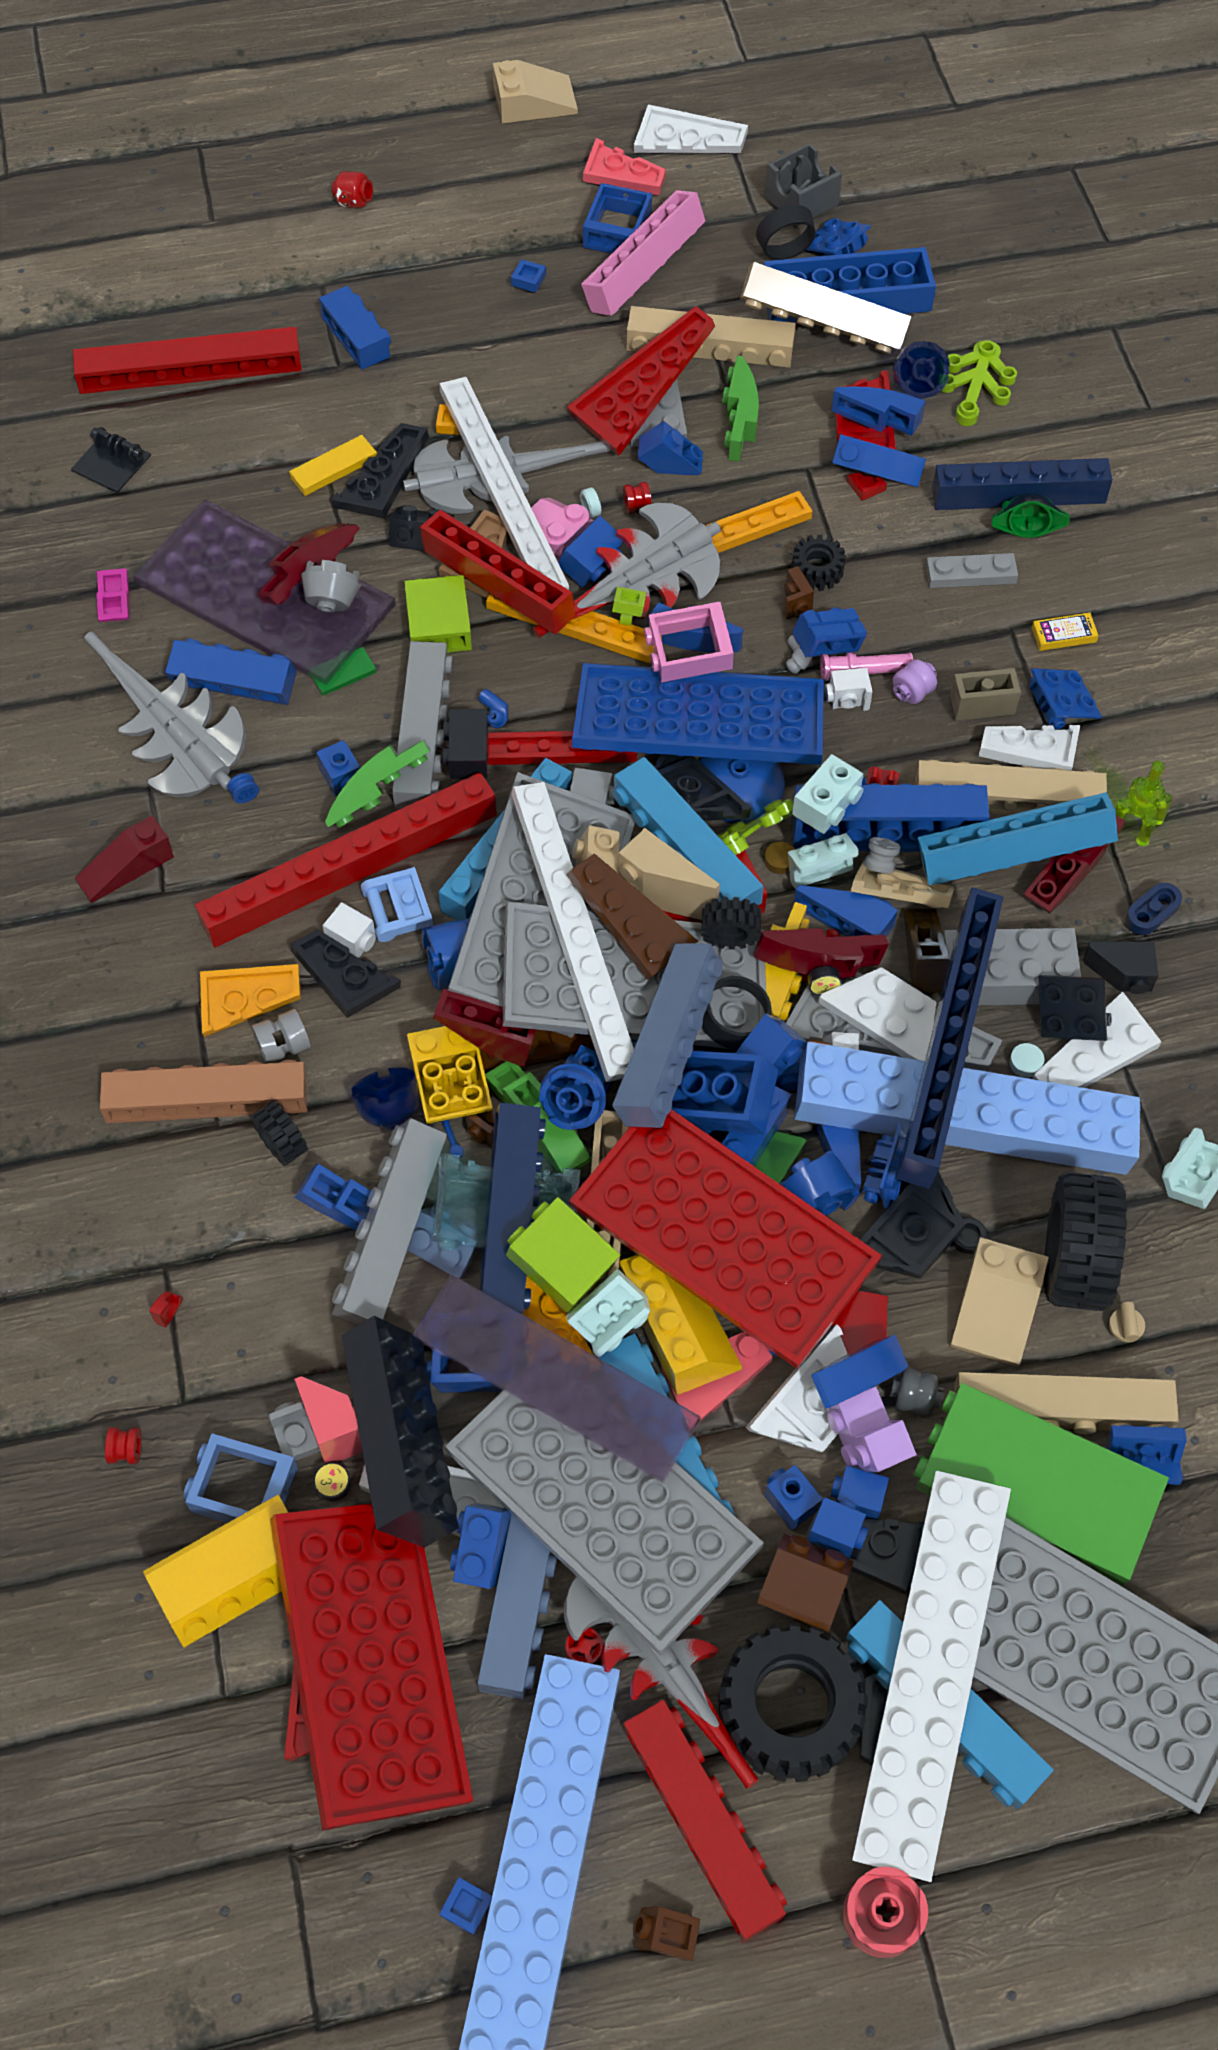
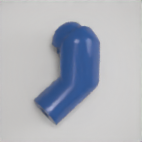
[478,689,508,728]

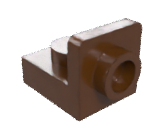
[784,566,814,620]
[466,1096,502,1148]
[633,1906,701,1961]

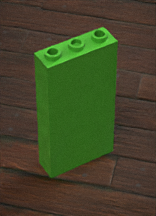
[913,1383,1169,1586]

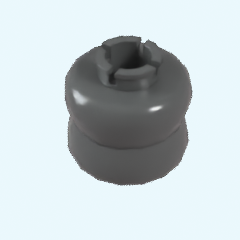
[890,1367,944,1417]

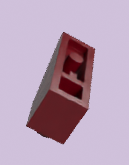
[75,815,174,904]
[433,989,536,1067]

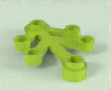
[938,340,1017,426]
[717,798,793,855]

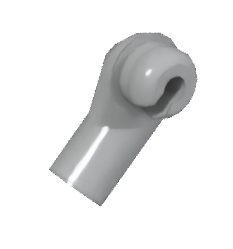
[786,635,812,674]

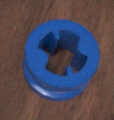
[227,773,259,803]

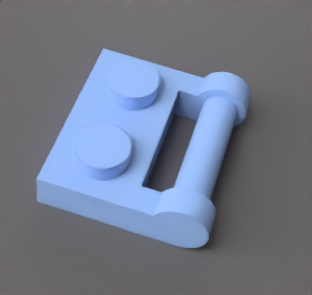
[361,867,433,942]

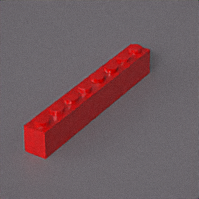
[73,327,302,394]

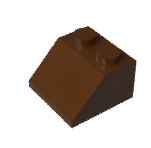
[757,1533,854,1632]

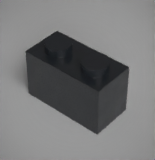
[443,709,488,779]

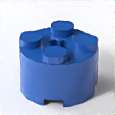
[422,918,469,990]
[780,1151,860,1217]

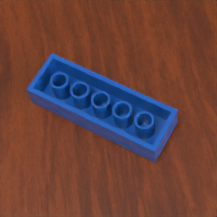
[764,247,936,323]
[791,783,990,852]

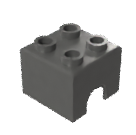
[765,143,842,227]

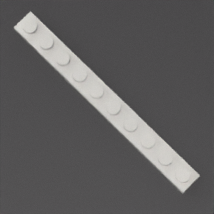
[440,377,569,590]
[511,782,634,1082]

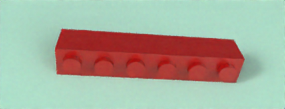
[420,510,575,635]
[623,1699,787,1943]

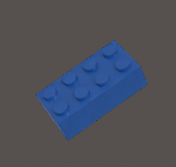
[671,1051,778,1134]

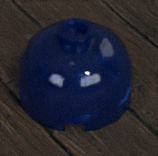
[892,341,950,399]
[351,1067,420,1129]

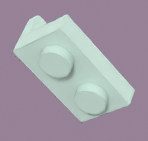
[788,833,859,889]
[1162,1127,1218,1209]
[566,1269,650,1358]

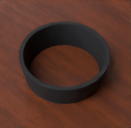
[756,205,816,260]
[702,976,772,1049]

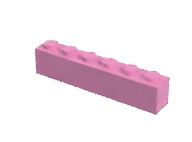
[581,190,706,316]

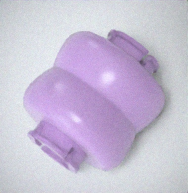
[893,660,937,704]

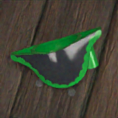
[992,493,1070,538]

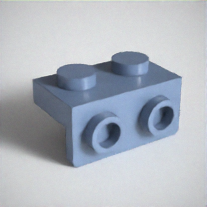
[407,1206,484,1280]

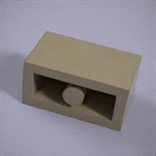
[950,668,1021,721]

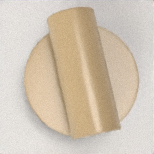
[1109,1302,1145,1342]

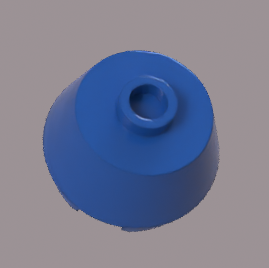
[539,1064,606,1130]

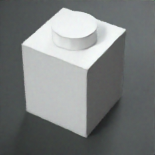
[322,902,376,958]

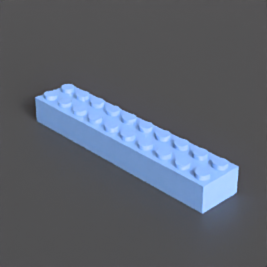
[794,1042,1140,1175]
[459,1654,620,2050]

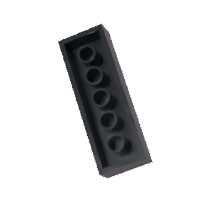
[342,1315,459,1548]

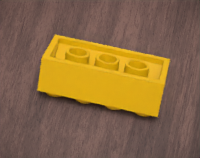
[619,1254,742,1396]
[143,1495,288,1648]

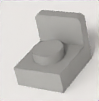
[268,1402,320,1461]

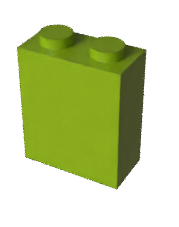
[404,575,472,653]
[506,1197,620,1313]

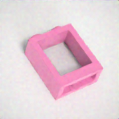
[644,602,734,682]

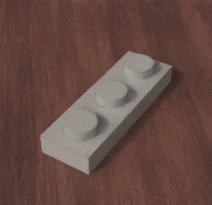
[926,553,1018,588]

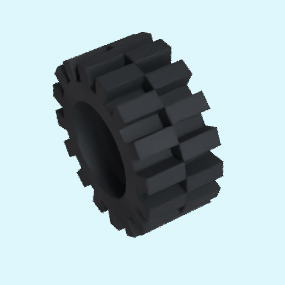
[791,535,846,591]
[701,897,761,950]
[250,1101,308,1166]

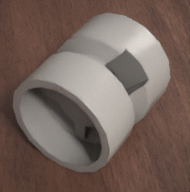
[251,1009,311,1064]

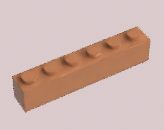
[100,1060,308,1124]

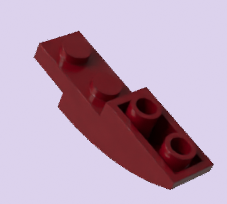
[256,523,360,605]
[1023,815,1125,914]
[753,928,889,978]

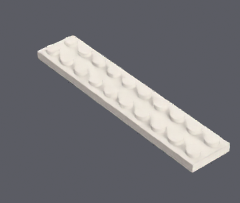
[853,1471,1011,1882]

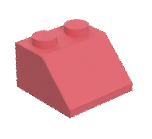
[295,1376,363,1463]

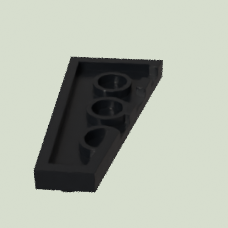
[331,423,429,518]

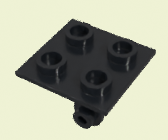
[71,427,151,493]
[1038,975,1112,1041]

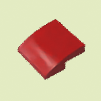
[828,1291,888,1354]

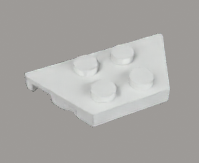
[818,967,936,1061]
[746,1324,847,1452]

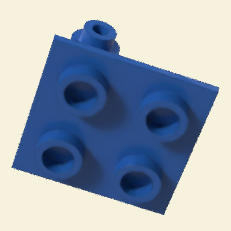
[806,218,871,256]
[1029,668,1102,730]
[862,1123,906,1210]

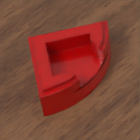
[847,473,887,501]
[149,1291,183,1328]

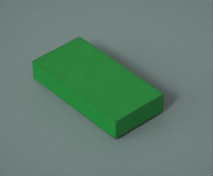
[309,647,377,696]

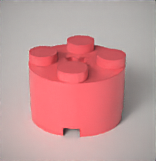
[843,1867,928,1958]

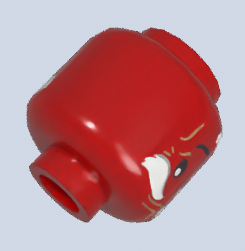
[332,171,373,208]

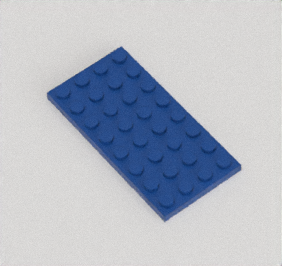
[572,663,824,765]

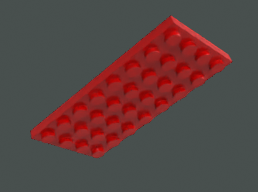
[569,1109,882,1370]
[270,1504,474,1831]

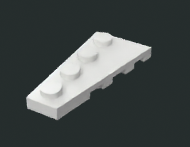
[634,105,748,153]

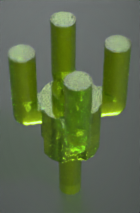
[1115,761,1173,846]

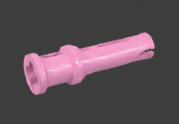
[820,652,913,681]

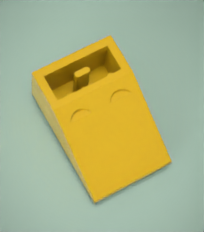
[407,1026,493,1124]

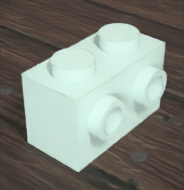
[792,754,864,834]

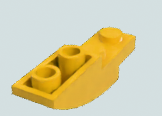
[765,902,810,1022]

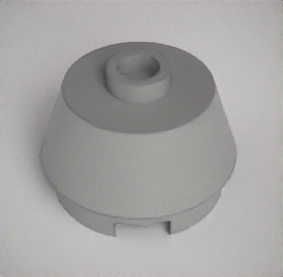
[301,560,361,613]

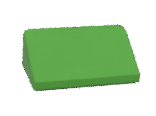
[754,1132,807,1184]

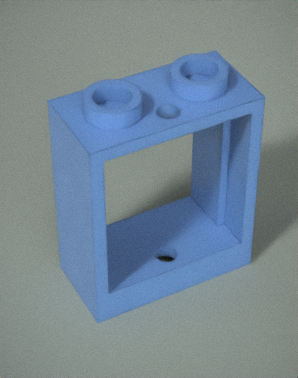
[183,1434,298,1523]

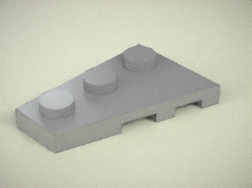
[631,379,687,447]

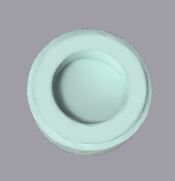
[580,487,601,518]
[1009,1043,1044,1078]

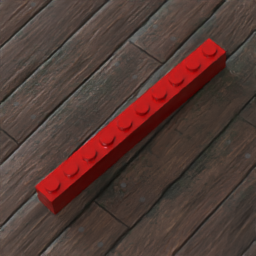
[195,772,497,948]

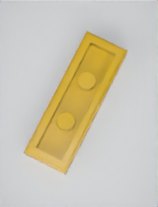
[289,435,377,496]

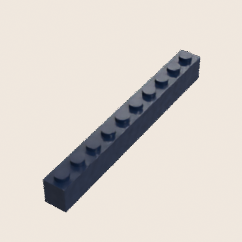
[895,887,1004,1189]

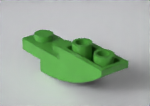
[722,355,759,462]
[325,739,431,828]
[485,1061,591,1178]

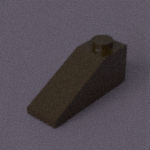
[904,909,950,994]

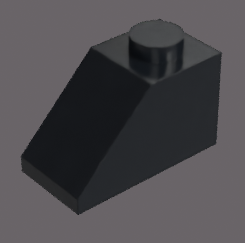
[1083,941,1159,994]

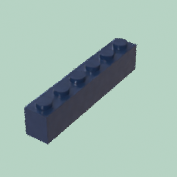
[932,458,1113,510]
[477,1102,546,1315]

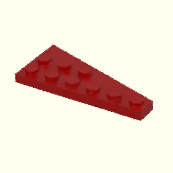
[567,306,715,456]

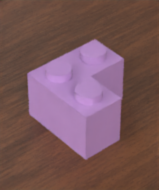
[827,1386,917,1472]

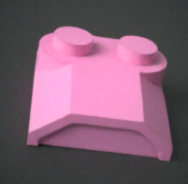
[531,498,594,562]

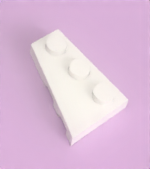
[979,725,1080,771]

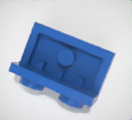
[1106,1425,1187,1485]

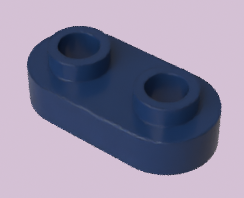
[1126,883,1182,935]

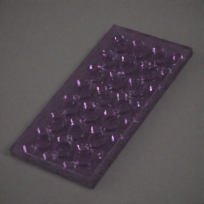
[134,499,396,686]

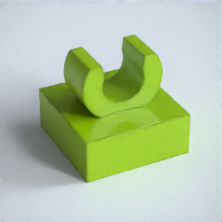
[612,586,646,626]

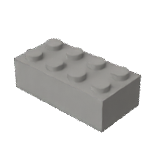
[943,928,1081,1005]

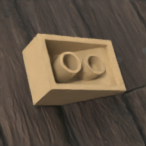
[493,60,578,123]
[618,828,720,920]
[950,1237,1049,1367]

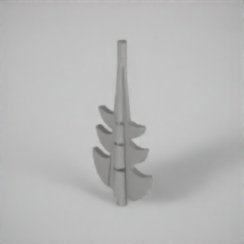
[403,436,612,514]
[84,631,246,798]

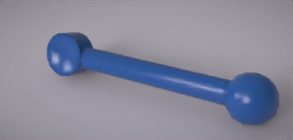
[442,1120,463,1159]

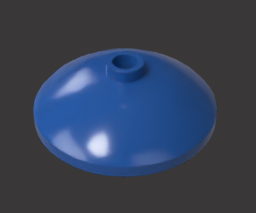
[699,757,785,823]

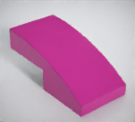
[96,568,130,622]

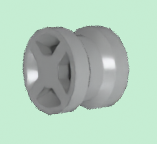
[864,837,901,873]

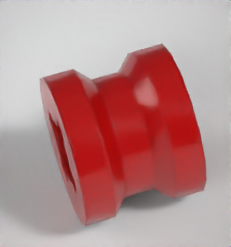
[623,481,652,514]
[105,1427,142,1464]
[565,1628,603,1665]

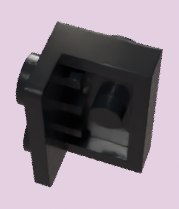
[389,505,454,551]

